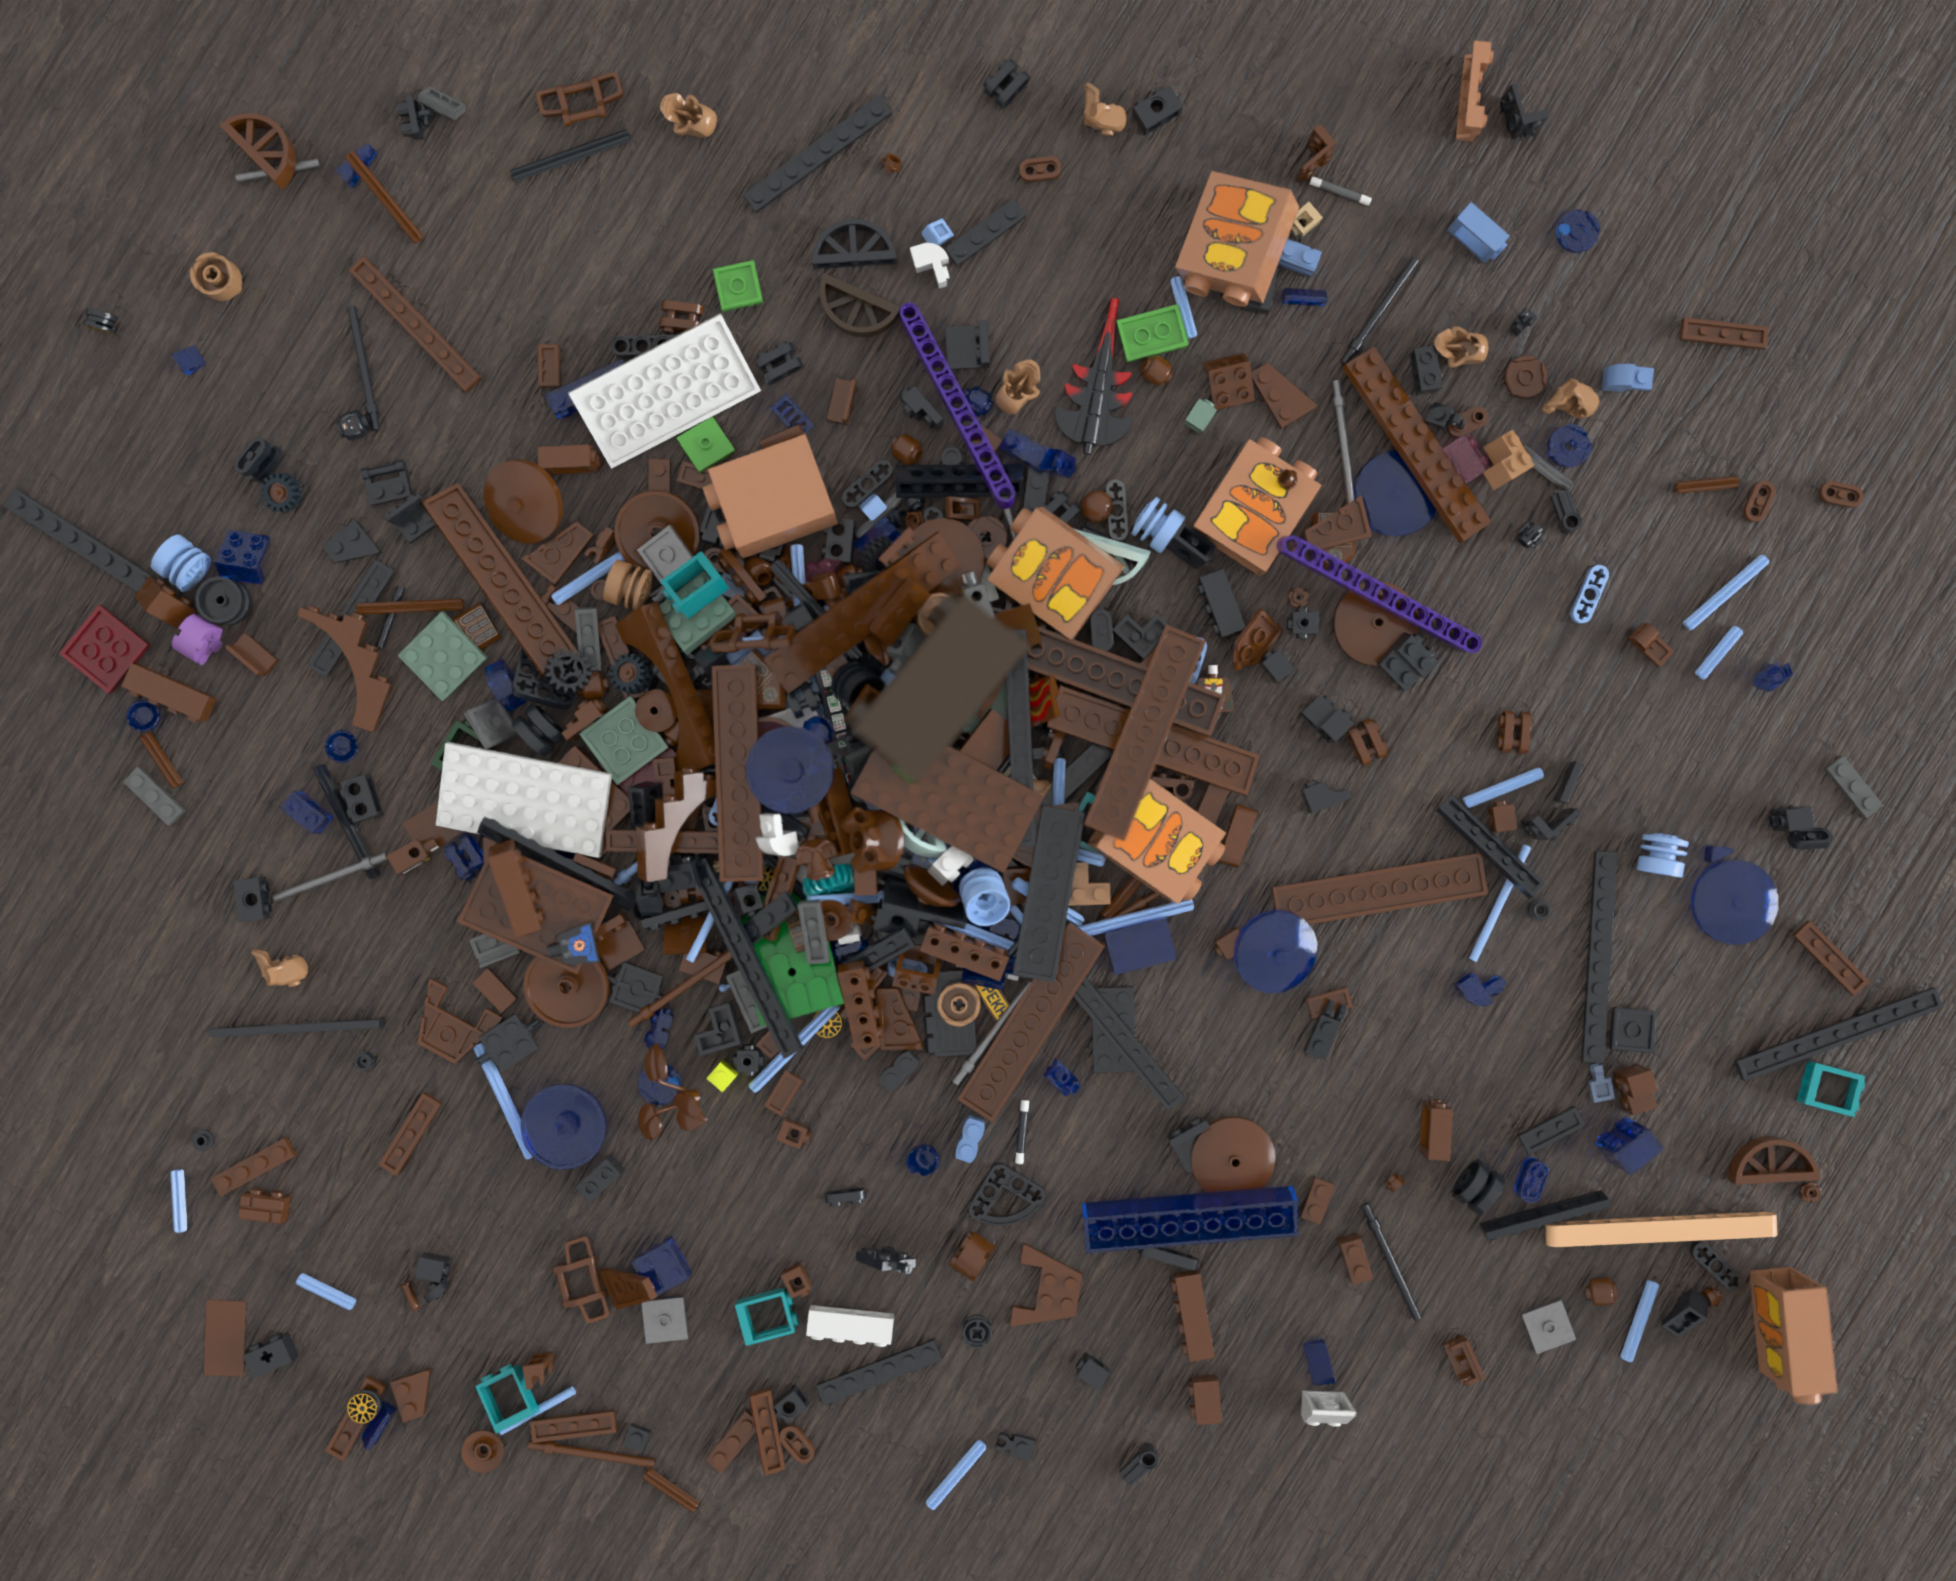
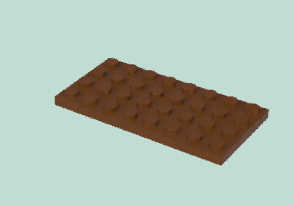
[851,746,1045,873]

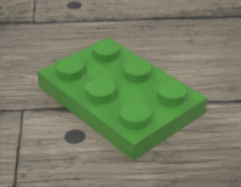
[1116,304,1189,363]

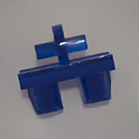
[1753,662,1793,692]
[1043,1058,1081,1097]

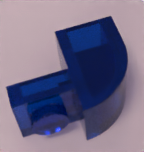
[485,659,526,712]
[1453,973,1507,1006]

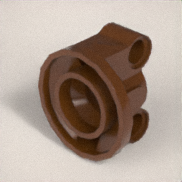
[841,807,904,873]

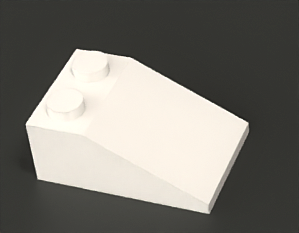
[1301,1391,1356,1426]

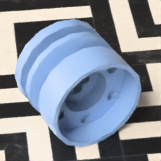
[1131,497,1186,554]
[151,535,211,592]
[1637,833,1689,878]
[959,868,1010,926]

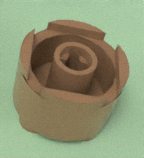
[190,252,242,301]
[938,981,980,1026]

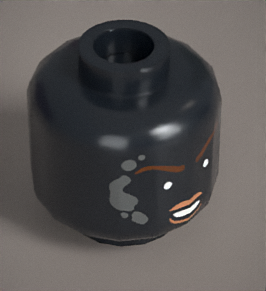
[336,410,371,441]

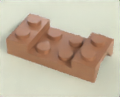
[1455,41,1494,142]

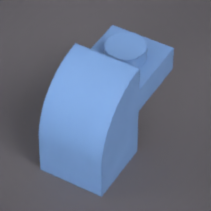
[1601,364,1654,392]

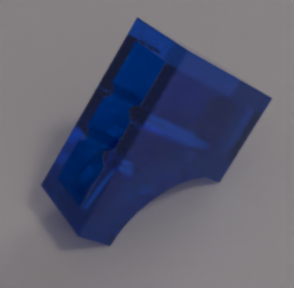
[999,429,1052,470]

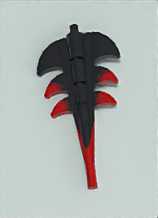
[1055,298,1133,455]

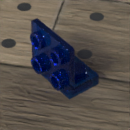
[214,530,270,585]

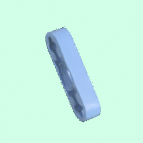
[1570,565,1609,624]

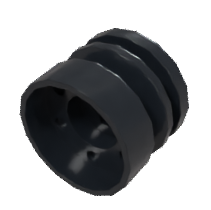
[831,661,887,710]

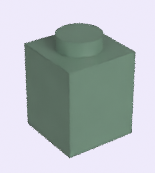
[1183,398,1217,435]

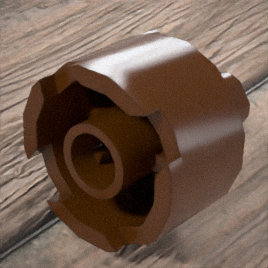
[949,1231,996,1282]

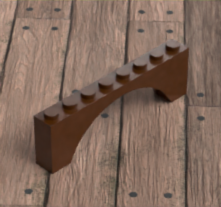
[615,602,715,772]

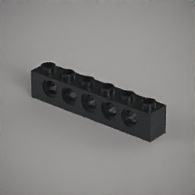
[895,464,1023,498]

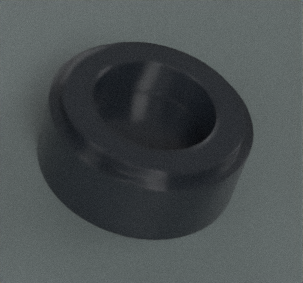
[941,446,962,465]

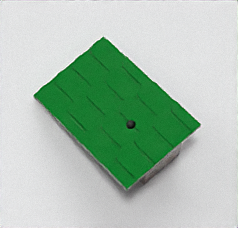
[741,891,844,1027]

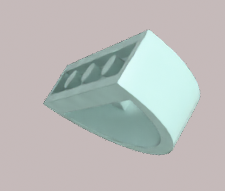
[1073,528,1151,585]
[898,818,946,858]

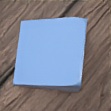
[922,218,954,246]
[858,493,887,521]

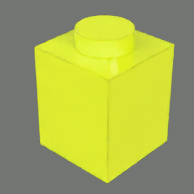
[706,1059,739,1092]

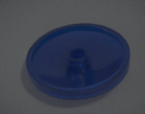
[1354,451,1436,536]
[746,726,834,813]
[1691,860,1779,945]
[1234,910,1317,993]
[521,1084,607,1170]

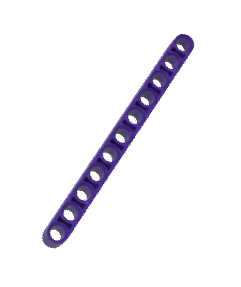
[900,303,1015,509]
[1277,535,1482,653]

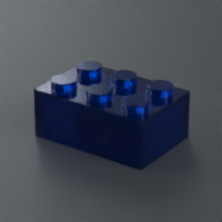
[1103,917,1177,975]
[1594,1117,1664,1175]

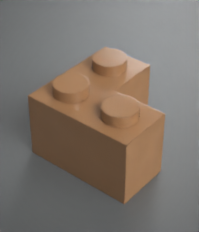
[1483,430,1535,490]
[1069,862,1111,905]

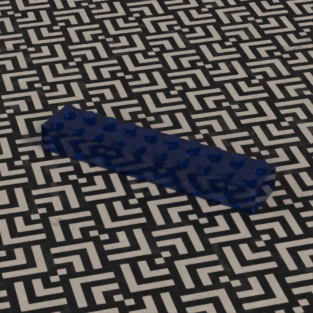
[1082,1186,1298,1253]

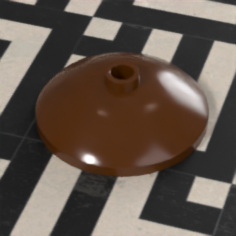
[903,865,961,907]

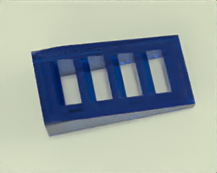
[336,143,377,188]
[770,393,814,434]

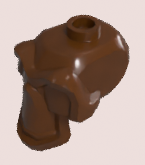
[796,835,838,881]

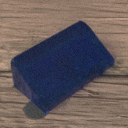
[1282,288,1328,306]
[1303,1339,1336,1385]
[362,1401,396,1450]

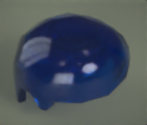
[126,700,161,732]
[800,716,834,748]
[325,730,358,763]
[906,1144,940,1177]

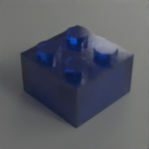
[631,1236,692,1296]

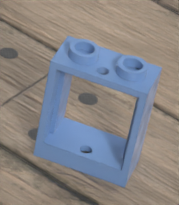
[1447,202,1509,263]

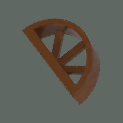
[219,113,296,191]
[1728,1136,1821,1185]

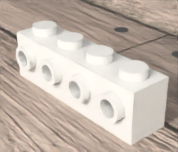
[928,846,974,886]
[806,1305,894,1347]

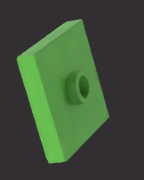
[713,260,764,312]
[677,416,735,474]

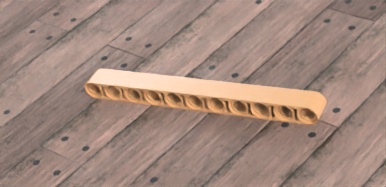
[1545,1212,1778,1247]

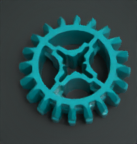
[802,863,855,899]

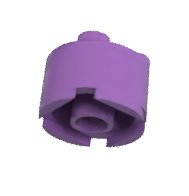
[172,614,223,665]

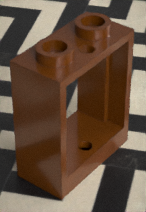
[538,445,601,475]
[892,944,942,995]
[1419,1099,1453,1161]

